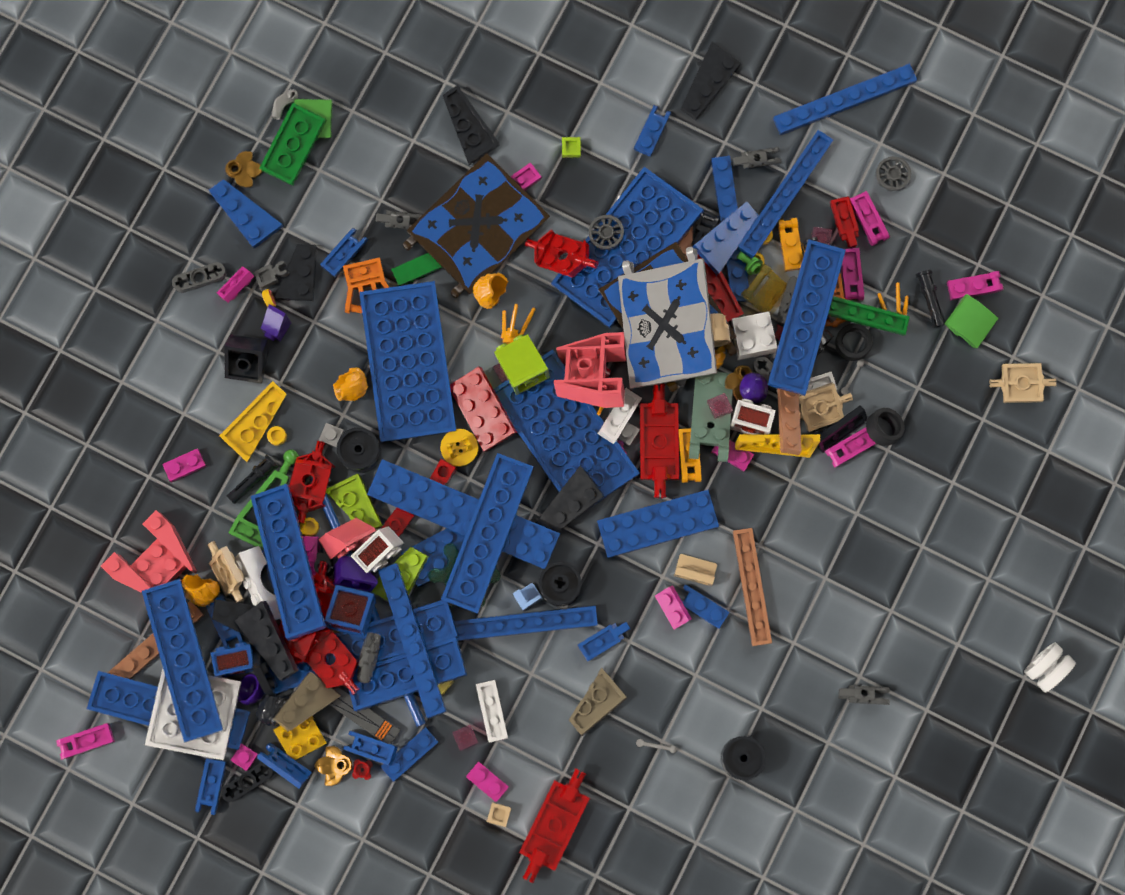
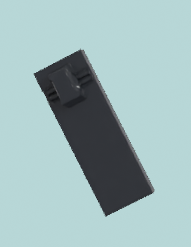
[813,405,867,453]

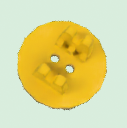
[440,429,479,467]

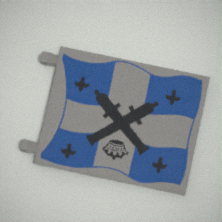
[618,247,717,389]

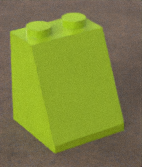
[494,334,550,395]

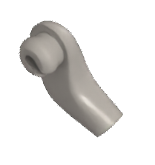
[272,89,298,120]

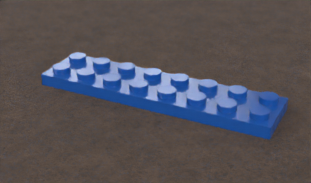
[767,239,846,396]
[441,453,534,613]
[251,484,326,641]
[142,579,224,743]
[86,671,251,750]

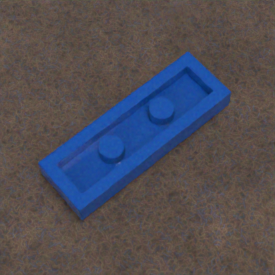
[381,727,439,782]

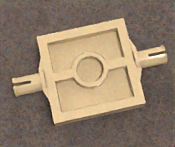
[989,363,1056,403]
[799,382,853,432]
[207,541,244,603]

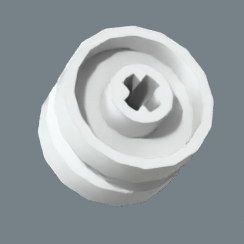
[1024,642,1076,692]

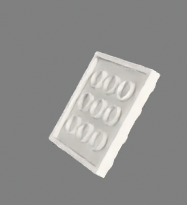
[145,668,241,760]

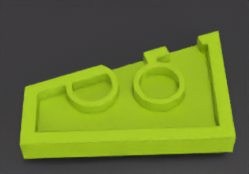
[326,474,383,530]
[371,547,429,601]

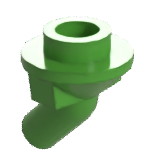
[737,252,763,275]

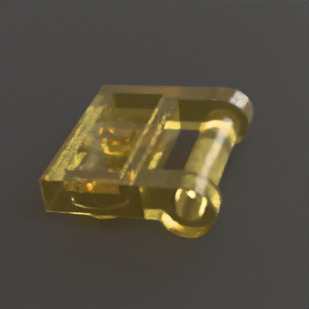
[741,264,787,313]

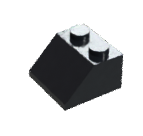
[224,334,268,384]

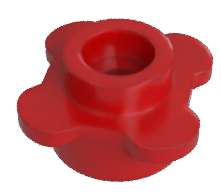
[352,759,373,780]

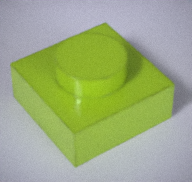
[562,137,581,158]

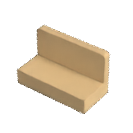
[674,554,717,586]

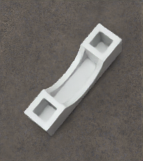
[235,546,281,624]

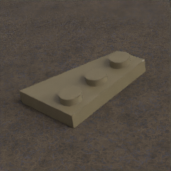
[569,667,627,736]
[273,671,341,731]

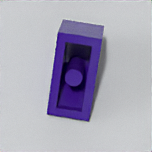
[261,304,292,342]
[334,556,378,593]

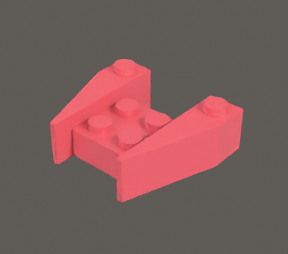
[554,332,627,408]
[101,510,197,593]

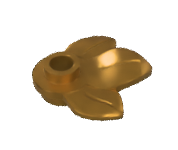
[225,151,262,188]
[725,365,752,401]
[314,746,353,786]

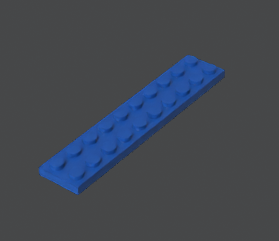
[367,459,560,569]
[268,600,459,694]

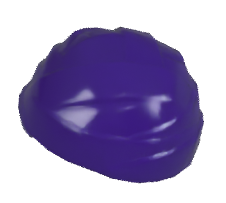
[740,373,768,404]
[238,674,265,705]

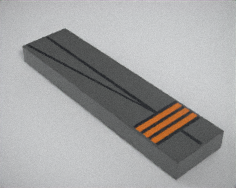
[329,687,401,745]

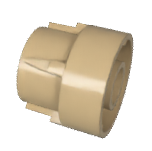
[711,313,731,347]

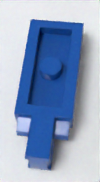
[578,622,630,662]

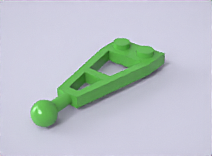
[229,449,299,550]

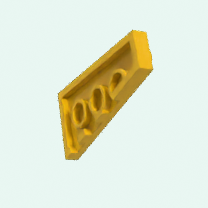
[219,381,287,463]
[735,434,820,458]

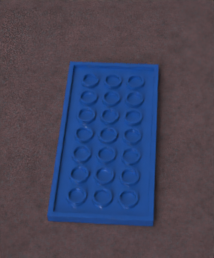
[551,167,704,329]
[359,281,456,443]
[494,349,640,508]

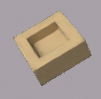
[487,802,511,827]

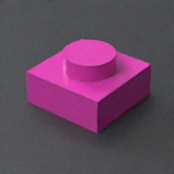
[230,744,258,771]

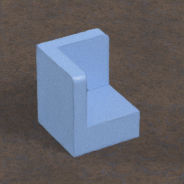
[512,583,543,612]

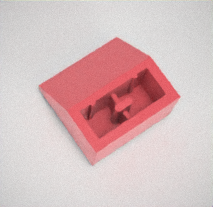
[319,518,376,560]

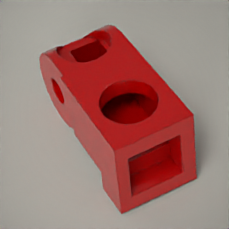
[430,459,458,486]

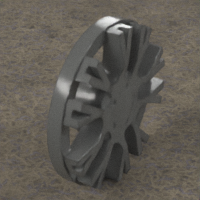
[876,156,911,191]
[589,215,624,250]

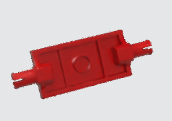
[640,383,679,498]
[519,768,590,883]

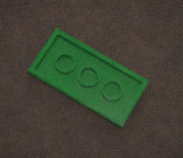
[259,103,327,186]

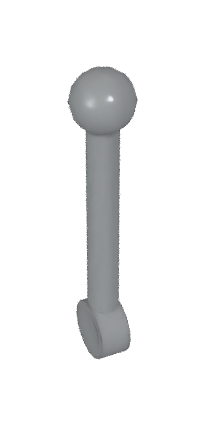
[840,360,864,395]
[636,739,677,753]

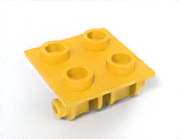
[273,715,327,760]

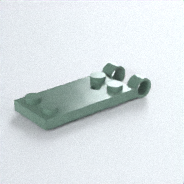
[689,372,733,462]

